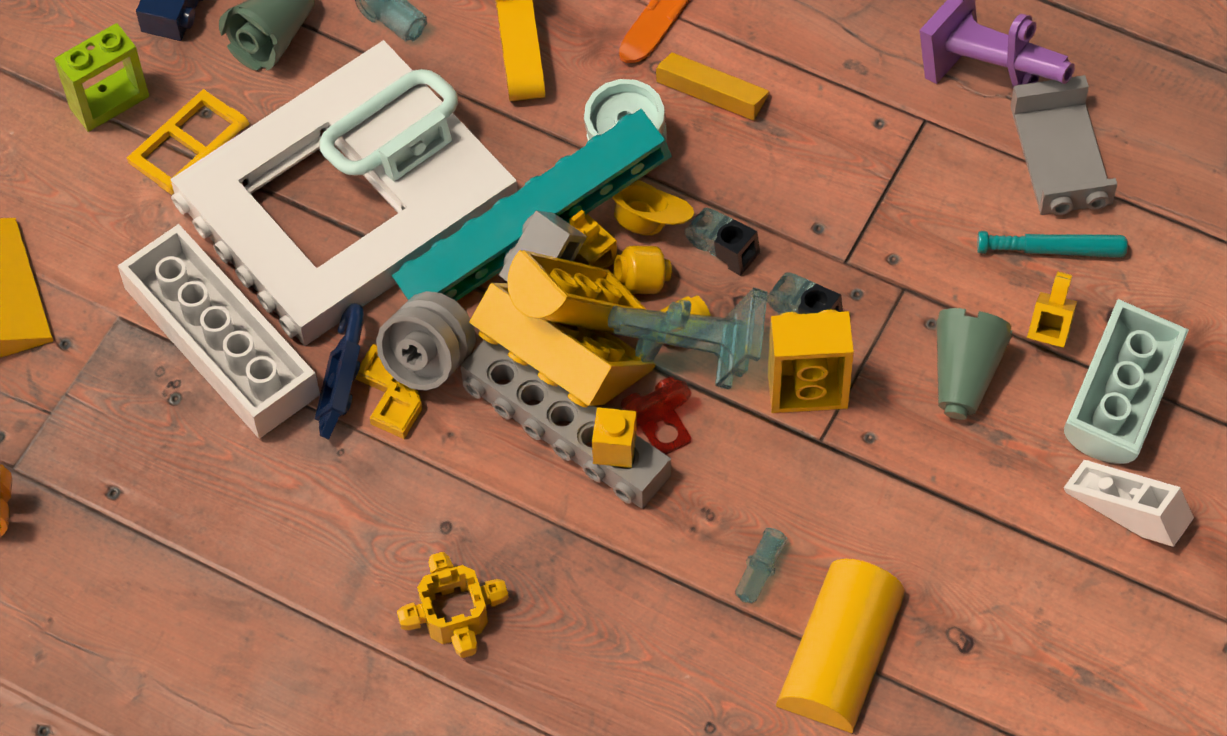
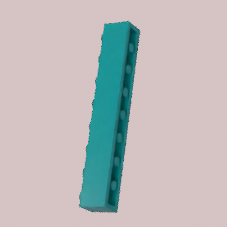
[392,108,672,301]

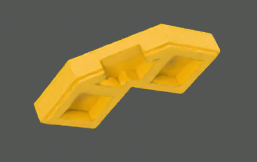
[356,344,422,439]

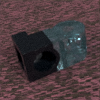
[685,208,760,276]
[766,272,843,314]

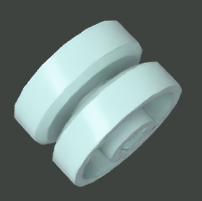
[584,79,667,142]

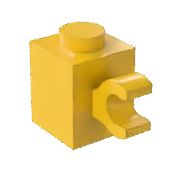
[569,210,617,269]
[1027,271,1078,348]

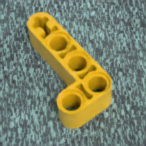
[496,0,545,101]

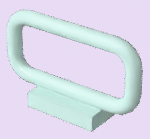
[319,69,458,182]

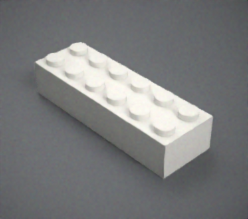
[118,224,320,439]

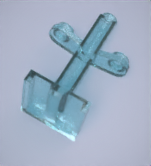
[608,287,768,390]

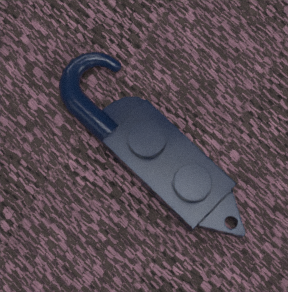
[315,303,364,440]

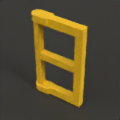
[127,89,250,195]

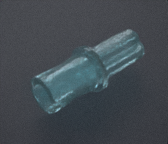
[735,528,788,604]

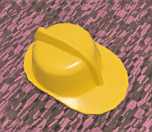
[612,180,694,235]

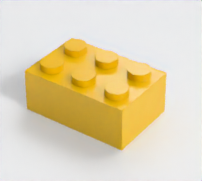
[768,310,854,413]

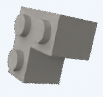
[499,210,587,282]

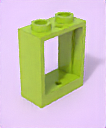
[54,23,150,132]

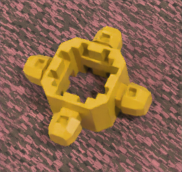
[397,552,509,658]

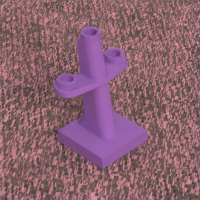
[919,0,1075,88]

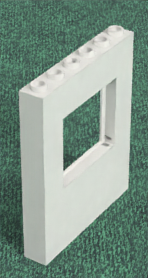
[170,40,518,346]

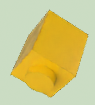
[592,407,637,468]

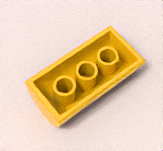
[507,250,653,335]
[776,559,905,733]

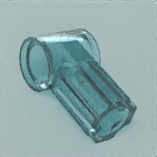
[355,0,427,42]

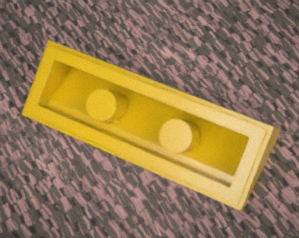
[656,52,769,121]

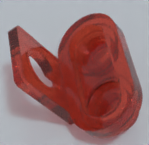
[620,377,692,455]

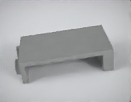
[1010,75,1117,215]

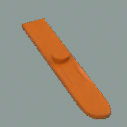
[619,0,690,63]

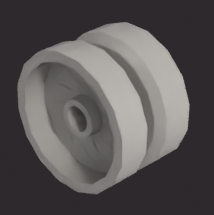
[376,291,476,391]

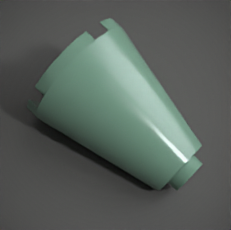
[219,0,315,71]
[936,308,1012,420]

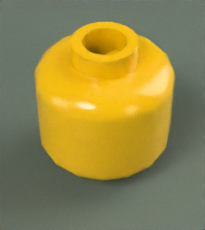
[614,246,672,294]

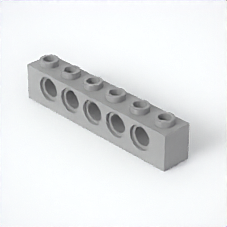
[461,340,671,509]

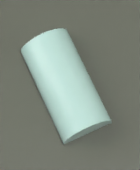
[1064,299,1189,464]

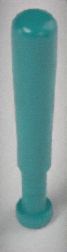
[977,231,1128,258]

